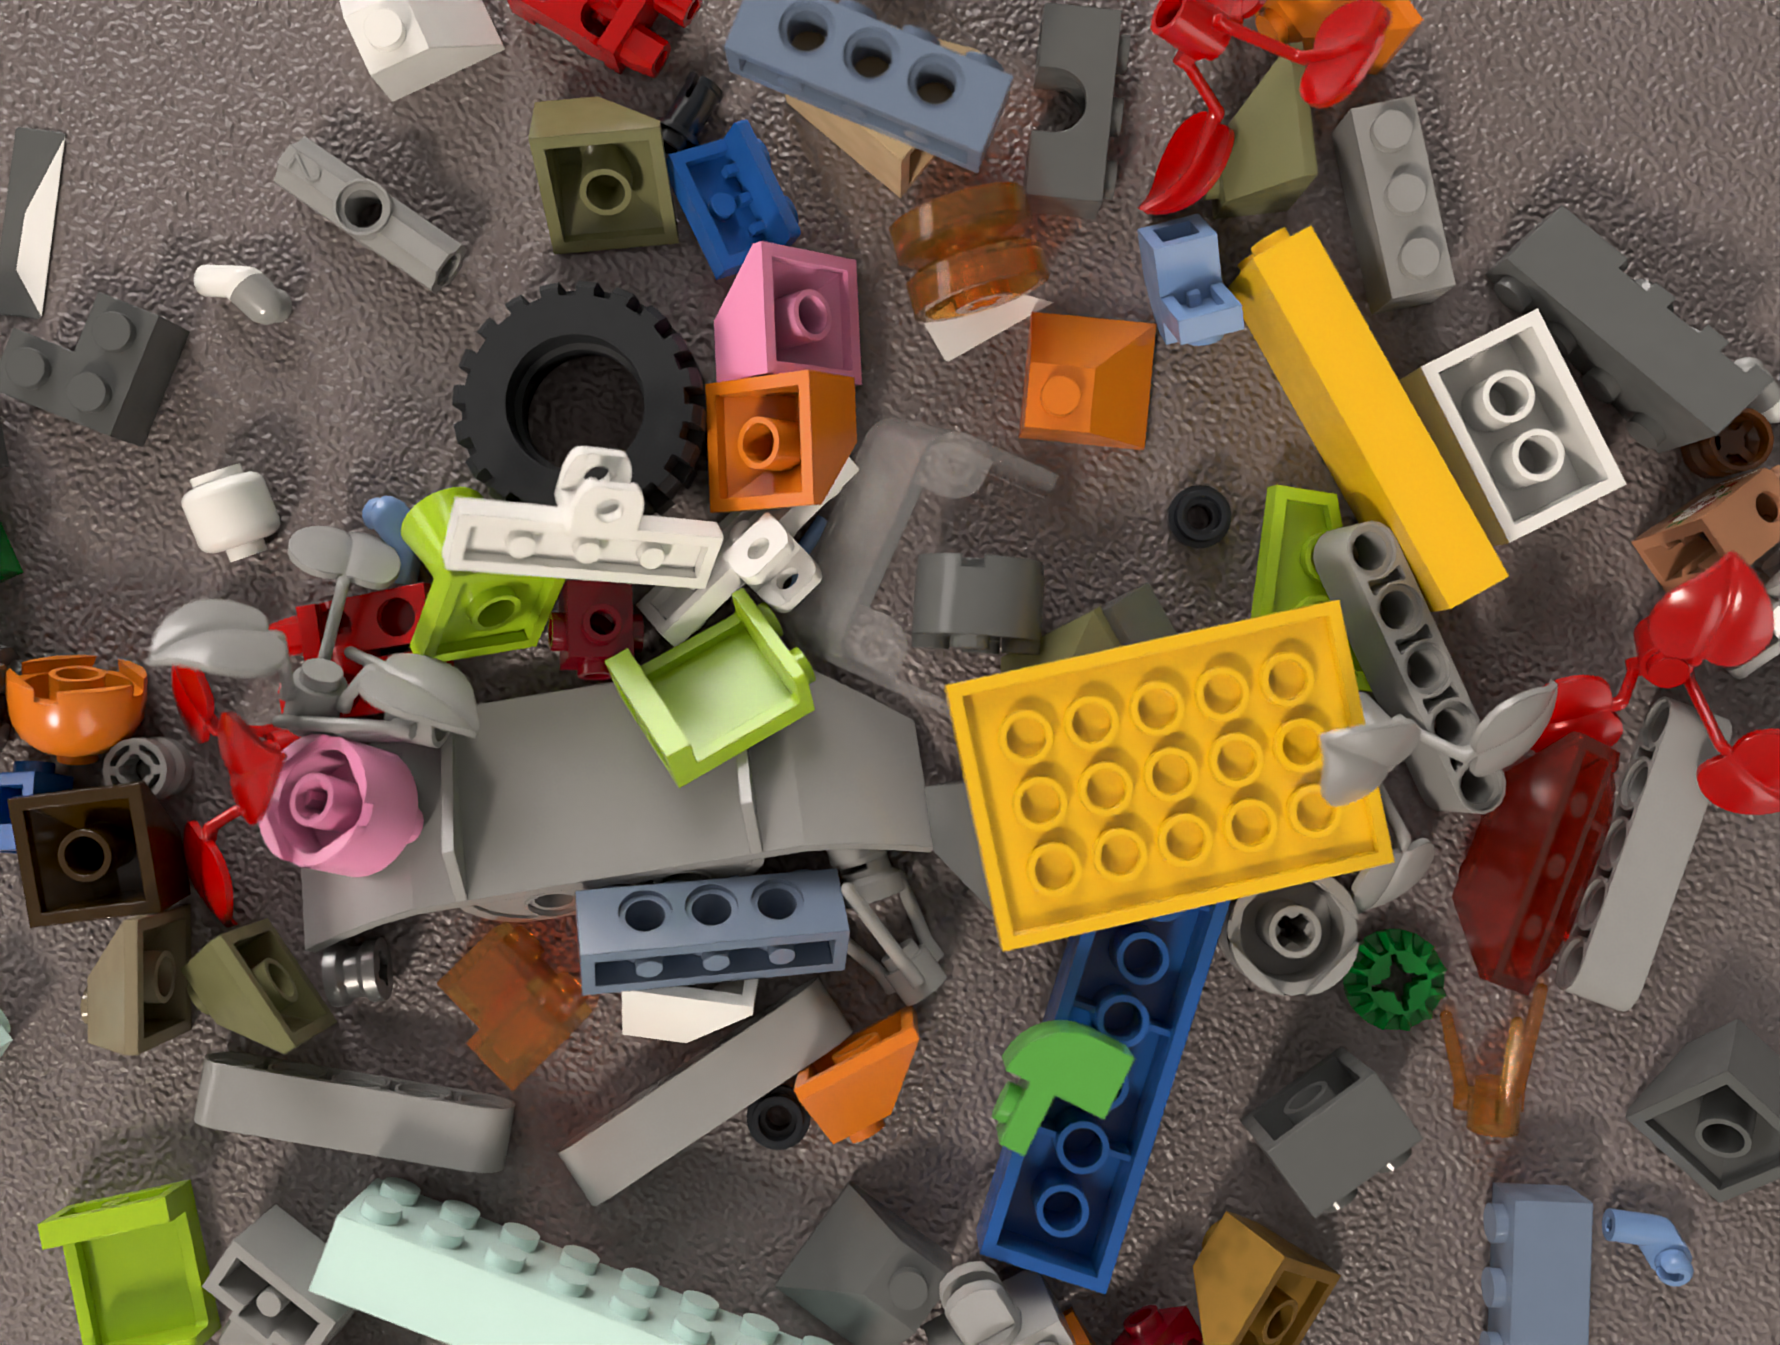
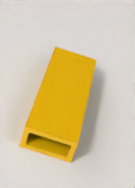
[1228,225,1509,612]

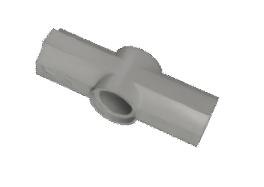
[273,136,467,294]

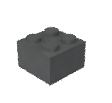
[1240,1046,1424,1218]

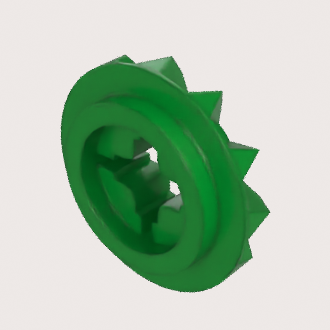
[1343,928,1447,1031]

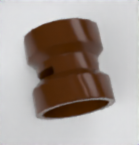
[1681,408,1774,479]

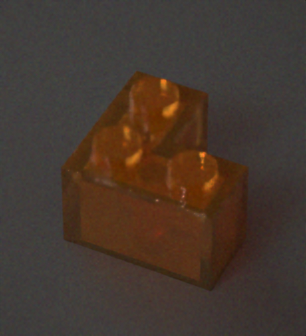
[436,922,593,1092]

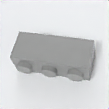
[1331,95,1456,316]

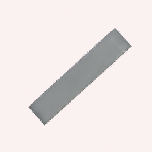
[1313,521,1506,814]
[1556,696,1732,1012]
[557,977,853,1206]
[194,1051,515,1173]

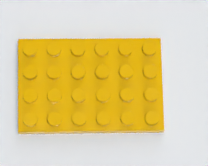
[943,600,1395,952]

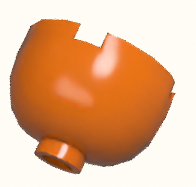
[5,655,147,765]

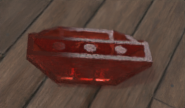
[1452,731,1621,996]

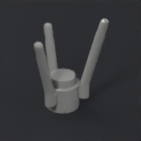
[272,646,450,748]
[841,869,947,1007]

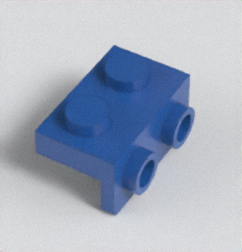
[666,119,801,280]

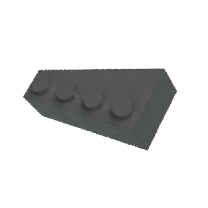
[1485,205,1775,453]

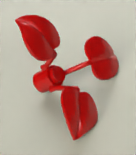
[1137,0,1392,215]
[1530,551,1780,815]
[171,665,302,928]

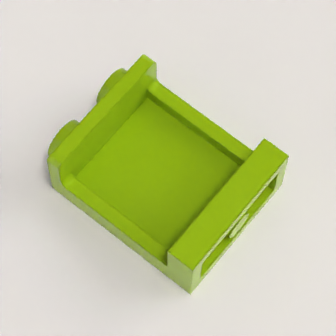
[605,587,816,788]
[37,1179,221,1345]

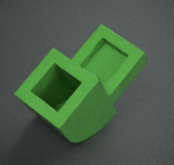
[992,1020,1135,1156]

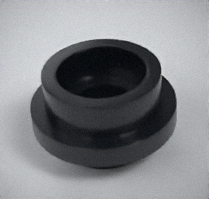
[1167,485,1232,549]
[747,1084,811,1150]

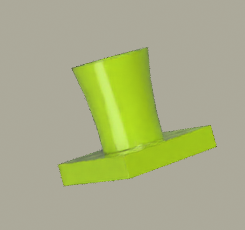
[401,487,566,662]

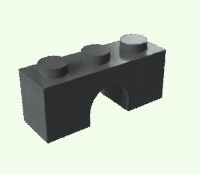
[1020,2,1131,219]

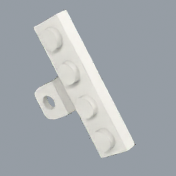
[442,446,724,589]
[636,457,860,647]

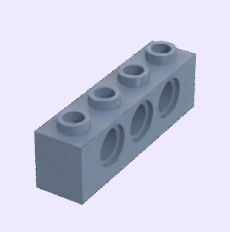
[724,0,1013,173]
[575,868,850,996]

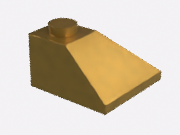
[1193,1211,1341,1345]

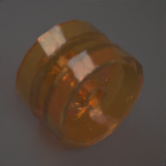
[889,182,1051,323]

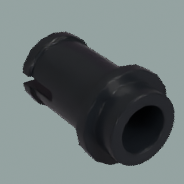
[656,72,724,155]

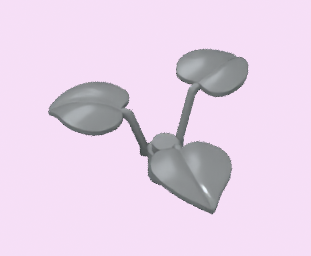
[149,526,480,739]
[1320,679,1558,915]

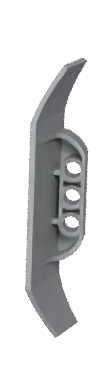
[301,671,933,953]

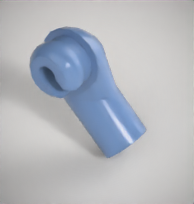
[362,496,422,585]
[1602,1208,1694,1286]

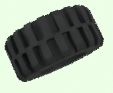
[452,281,707,516]

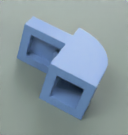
[1137,214,1244,346]

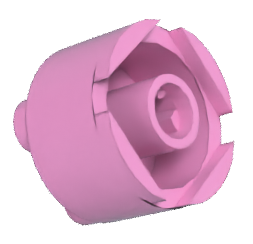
[259,734,424,877]

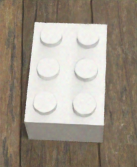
[1399,309,1626,547]

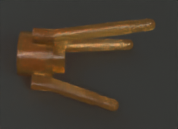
[1440,983,1548,1138]

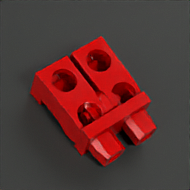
[507,0,702,79]
[268,582,455,718]

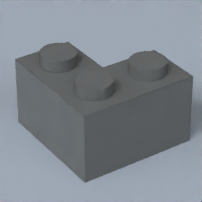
[0,292,190,447]

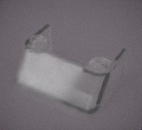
[785,417,1059,716]

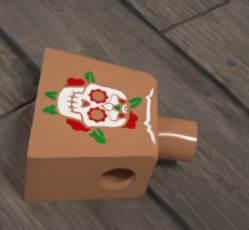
[1631,465,1780,593]

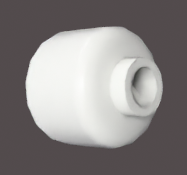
[181,463,281,562]

